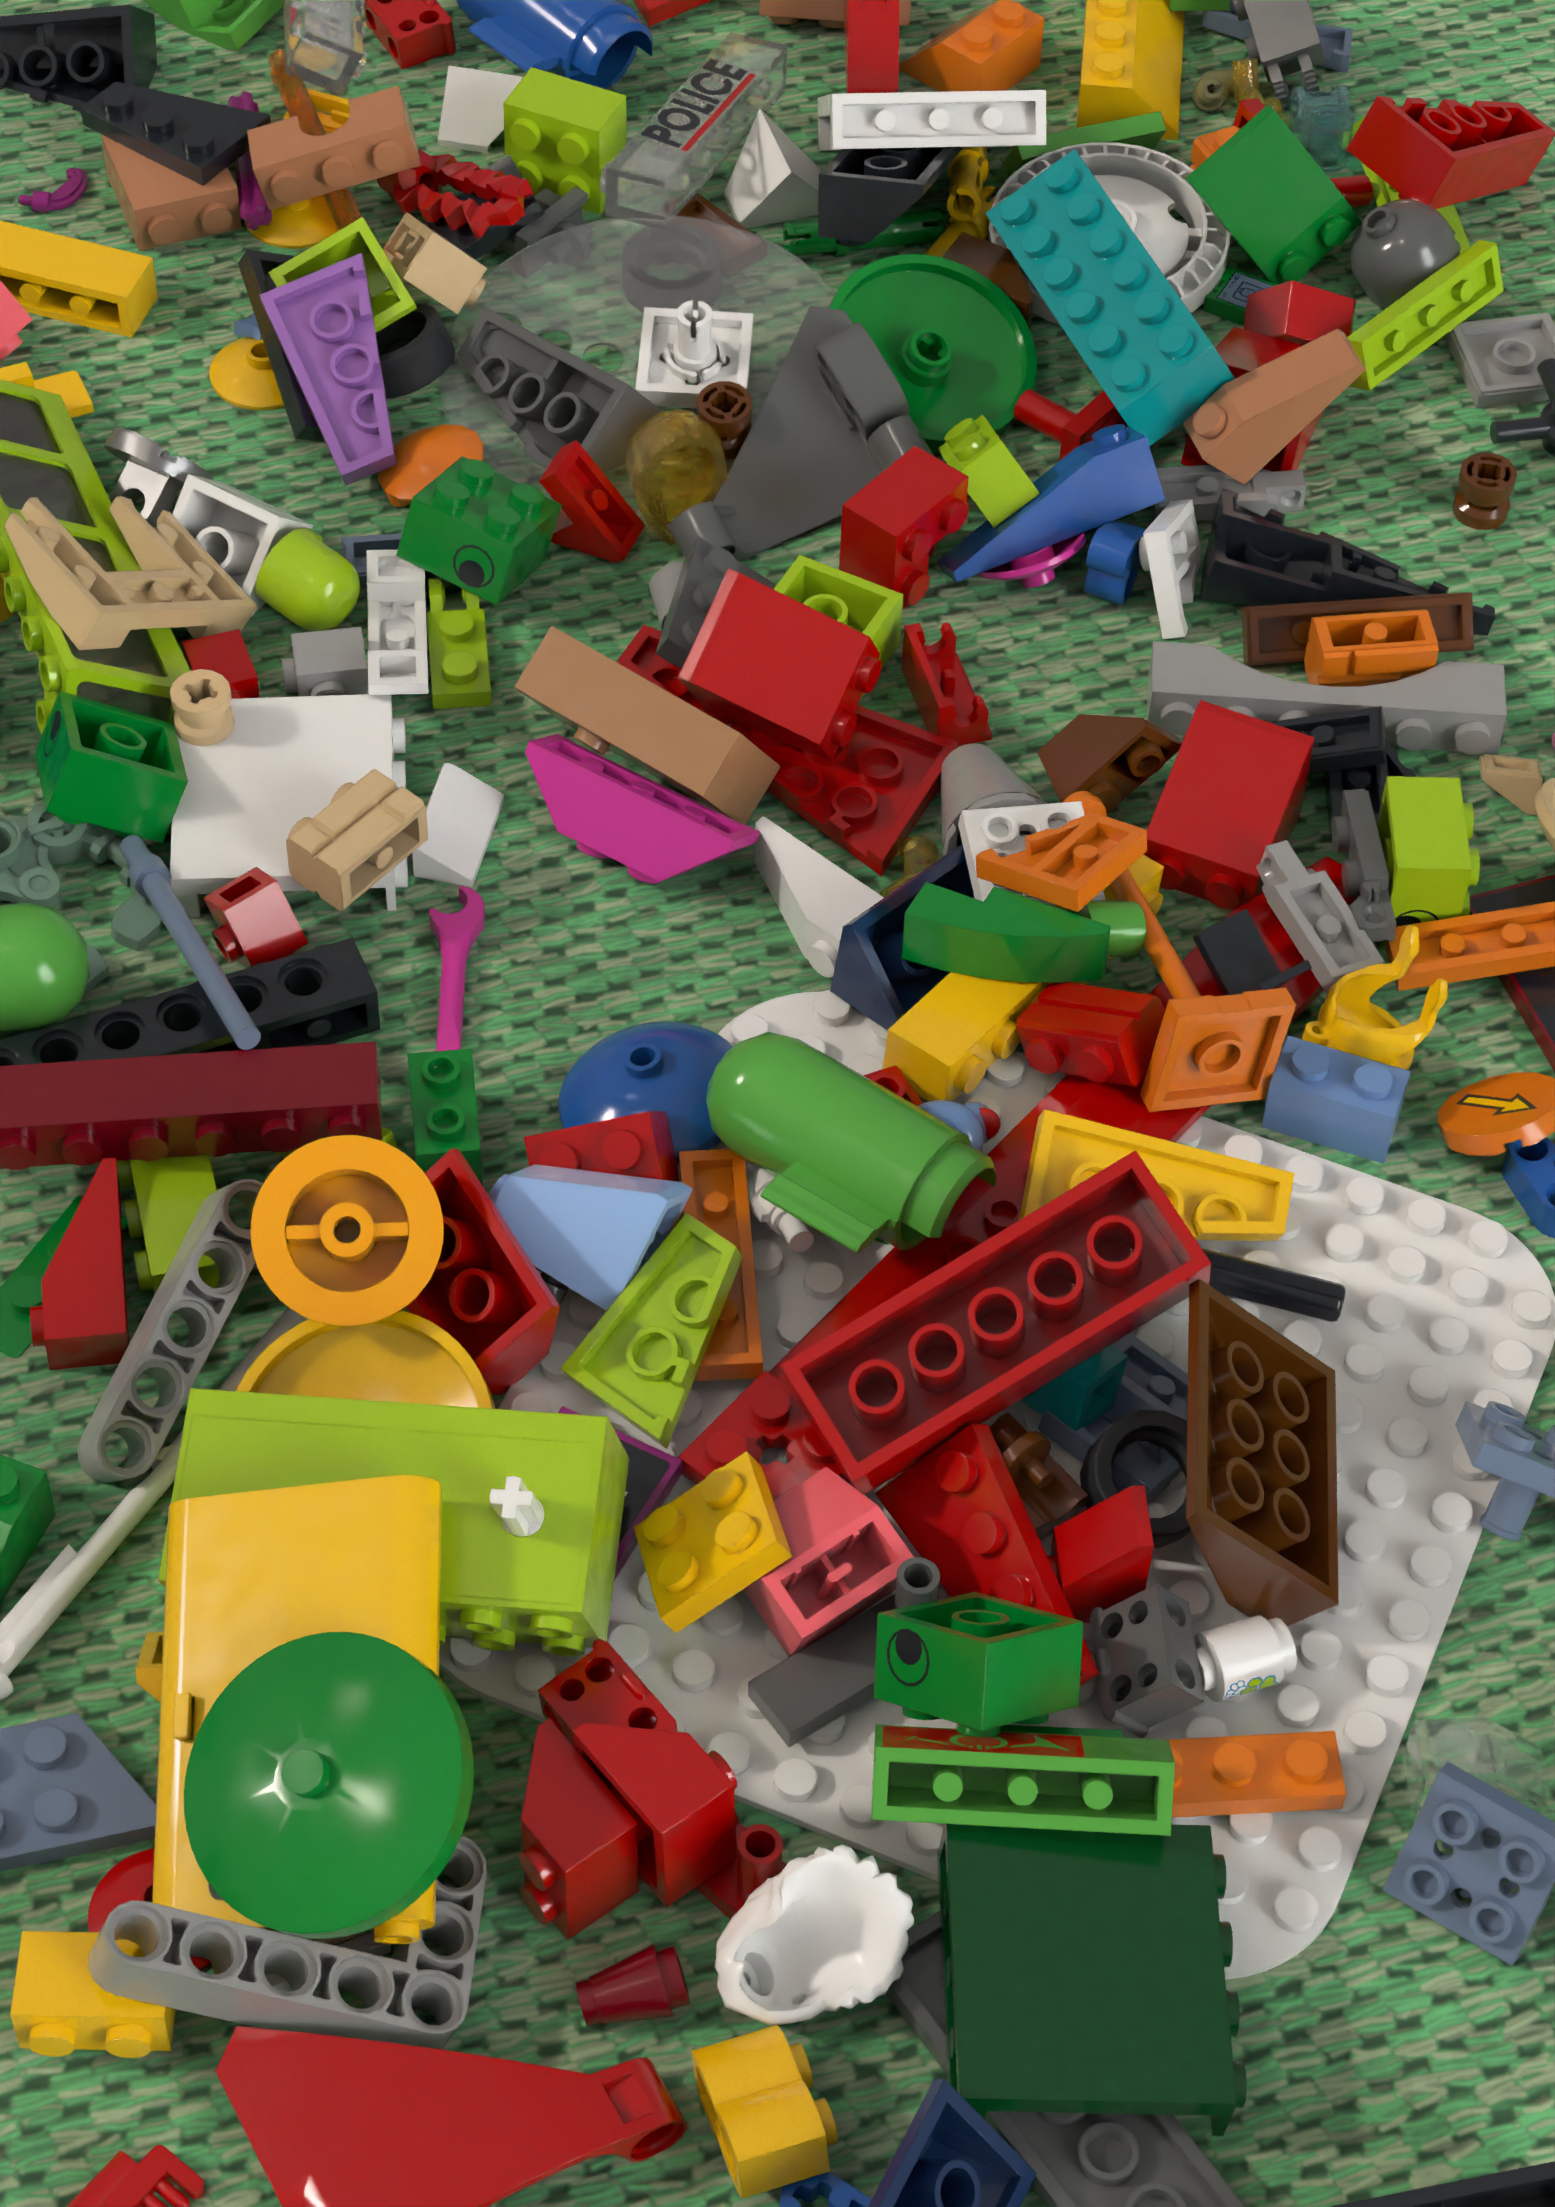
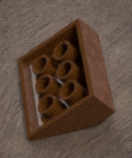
[1186,1279,1339,1626]

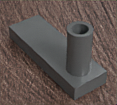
[748,1557,940,1748]

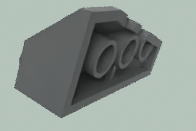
[457,307,665,473]

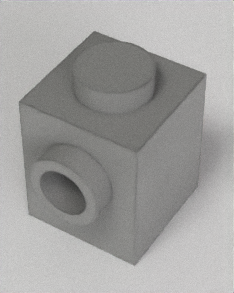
[282,627,369,697]

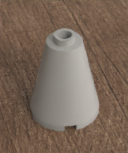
[941,743,1047,857]

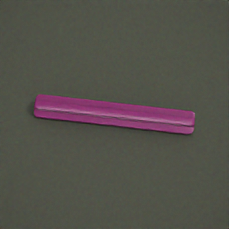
[227,91,272,230]

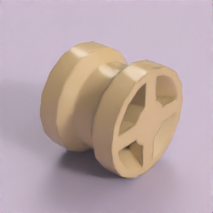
[170,669,235,746]

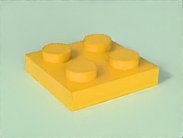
[634,1451,792,1633]

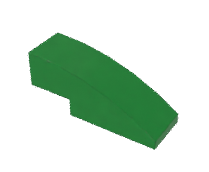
[902,882,1111,983]

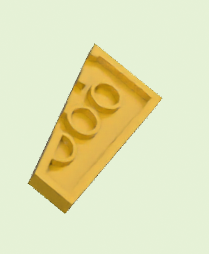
[1019,1109,1294,1241]

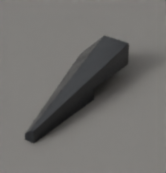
[1200,488,1495,636]

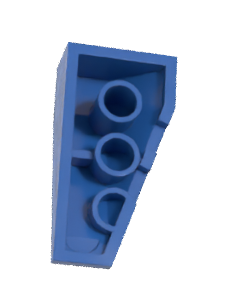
[938,424,1165,582]

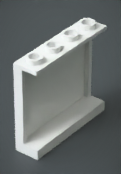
[818,90,1046,151]
[170,694,408,918]

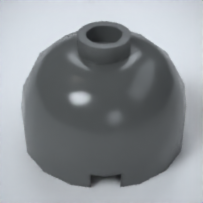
[1350,199,1460,308]

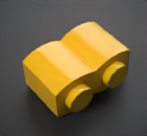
[691,2025,838,2199]

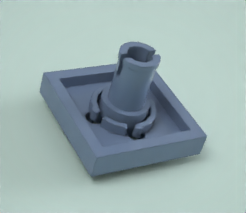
[1455,1401,1555,1541]
[1382,1762,1555,1966]

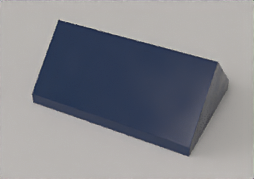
[830,844,975,1031]
[868,2079,1037,2207]

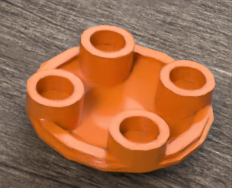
[378,424,484,507]

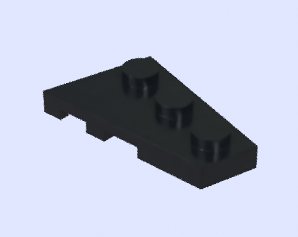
[81,81,271,186]

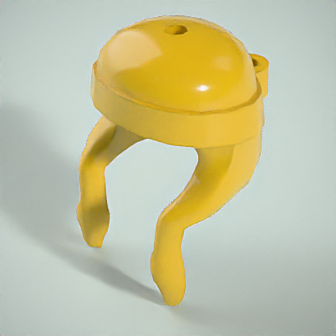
[1301,925,1448,1070]

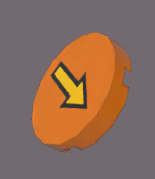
[1437,1072,1555,1156]

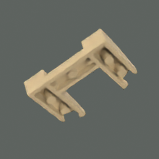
[4,496,257,650]

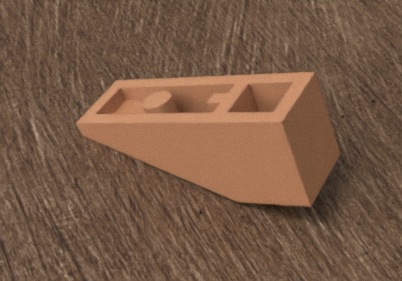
[1183,328,1366,485]

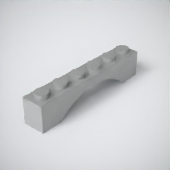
[1147,641,1507,755]

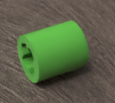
[1067,900,1146,957]

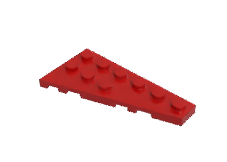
[617,625,959,877]

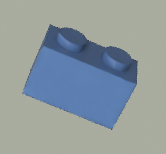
[1261,1035,1411,1164]

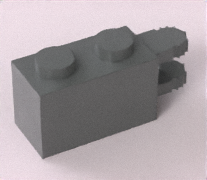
[1233,0,1326,108]

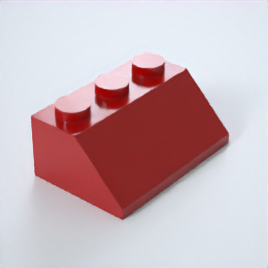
[406,1148,560,1395]

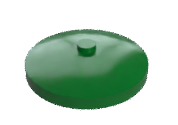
[829,254,1037,453]
[184,1632,474,1939]

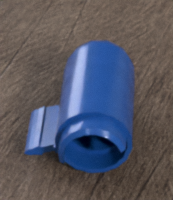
[455,0,653,89]

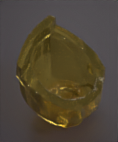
[626,409,728,546]

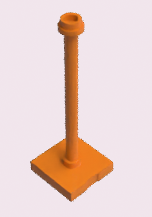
[1063,791,1296,1112]

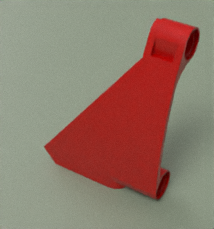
[215,2026,687,2207]

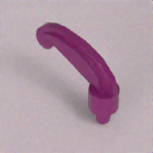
[18,167,88,213]

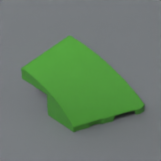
[145,0,287,51]

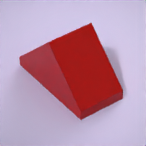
[1244,280,1356,345]

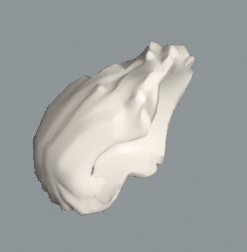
[715,1845,914,2026]

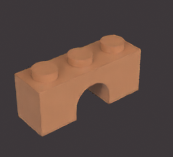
[247,85,421,210]

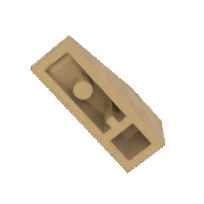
[383,212,487,315]

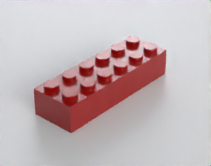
[780,1150,1211,1495]

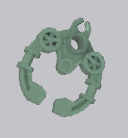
[0,801,163,994]

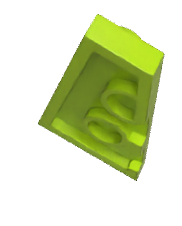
[560,1213,743,1449]

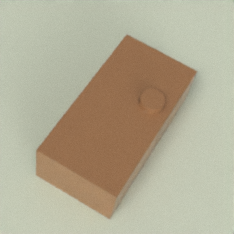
[514,625,781,825]

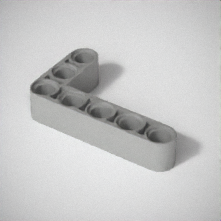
[77,1179,263,1483]
[88,1836,487,2049]

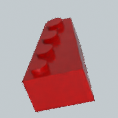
[1346,96,1555,209]

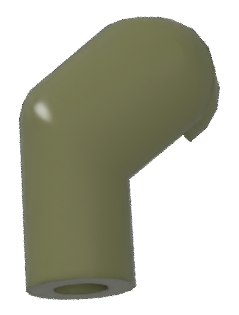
[1192,67,1256,112]

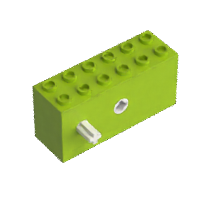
[158,1388,629,1657]

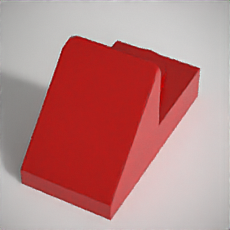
[539,440,646,563]

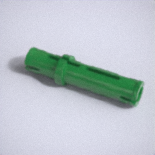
[783,208,945,258]

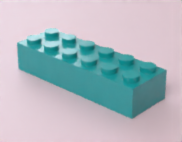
[985,149,1235,446]

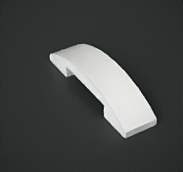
[367,549,429,695]

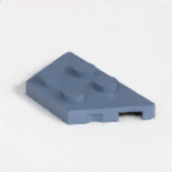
[0,1713,156,1872]

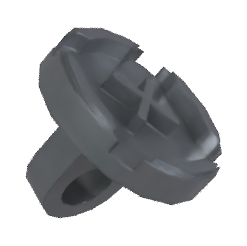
[104,427,213,527]

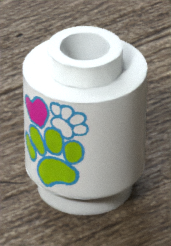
[1194,1615,1297,1702]

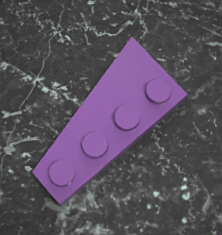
[259,253,397,486]

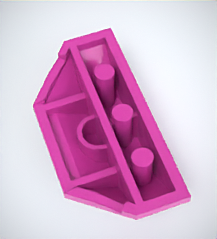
[525,734,760,884]

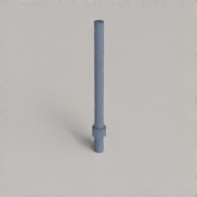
[120,835,261,1050]

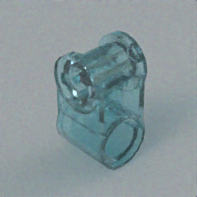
[1290,85,1354,174]

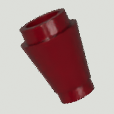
[575,1943,691,2027]

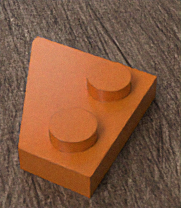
[976,813,1147,912]

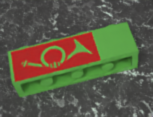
[871,1724,1175,1836]

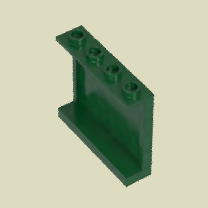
[937,1824,1247,2136]

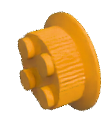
[250,1135,444,1327]

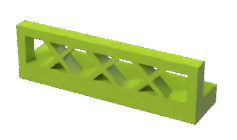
[1347,240,1504,391]

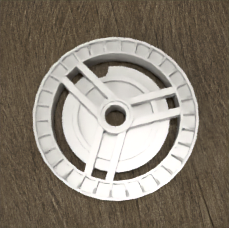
[988,142,1230,325]

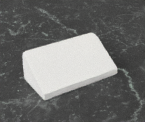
[412,763,504,887]

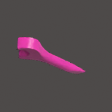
[429,886,485,1051]

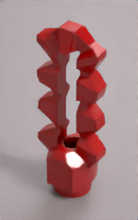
[377,149,534,239]

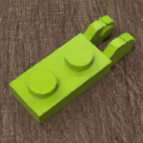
[426,577,492,709]

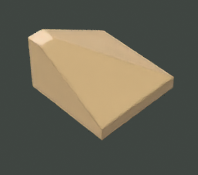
[1479,754,1543,815]

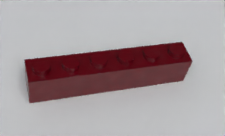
[0,1041,383,1170]

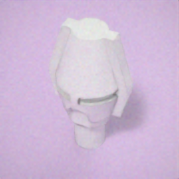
[746,1167,814,1252]

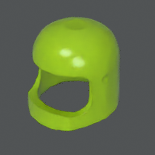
[255,527,360,632]

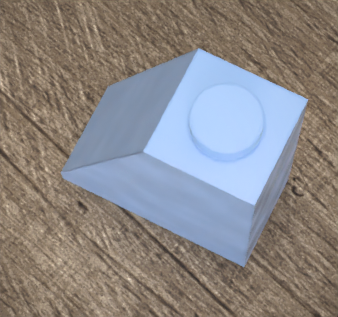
[488,1164,693,1311]

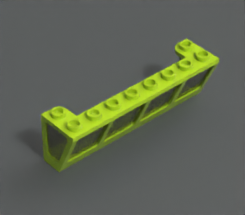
[0,380,191,734]

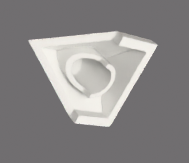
[438,66,523,153]
[724,108,821,229]

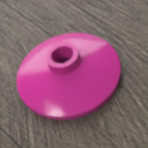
[978,532,1086,588]

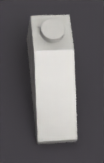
[754,816,884,978]

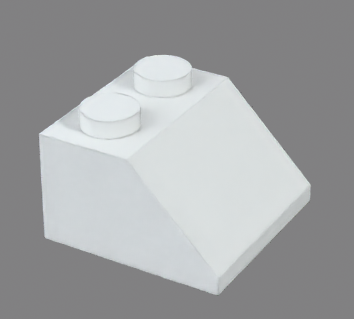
[172,474,313,617]

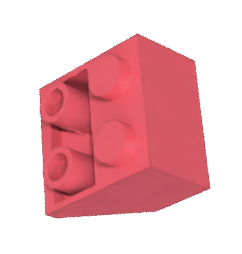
[742,1467,914,1657]

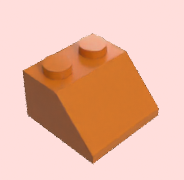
[899,0,1045,92]

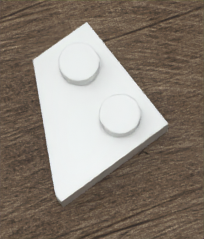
[1139,499,1202,639]

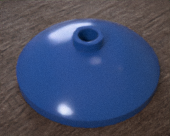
[558,1021,733,1165]

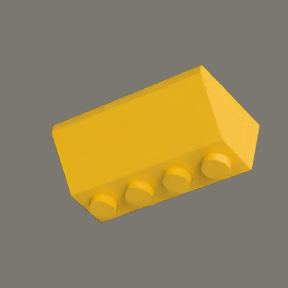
[1076,0,1185,141]

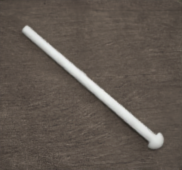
[0,1307,308,1700]

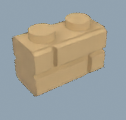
[286,768,428,912]

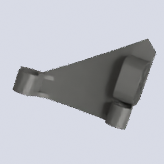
[666,306,935,562]

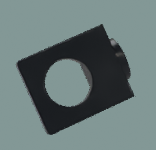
[1193,909,1312,996]

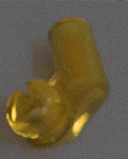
[1232,58,1282,119]
[880,835,940,898]

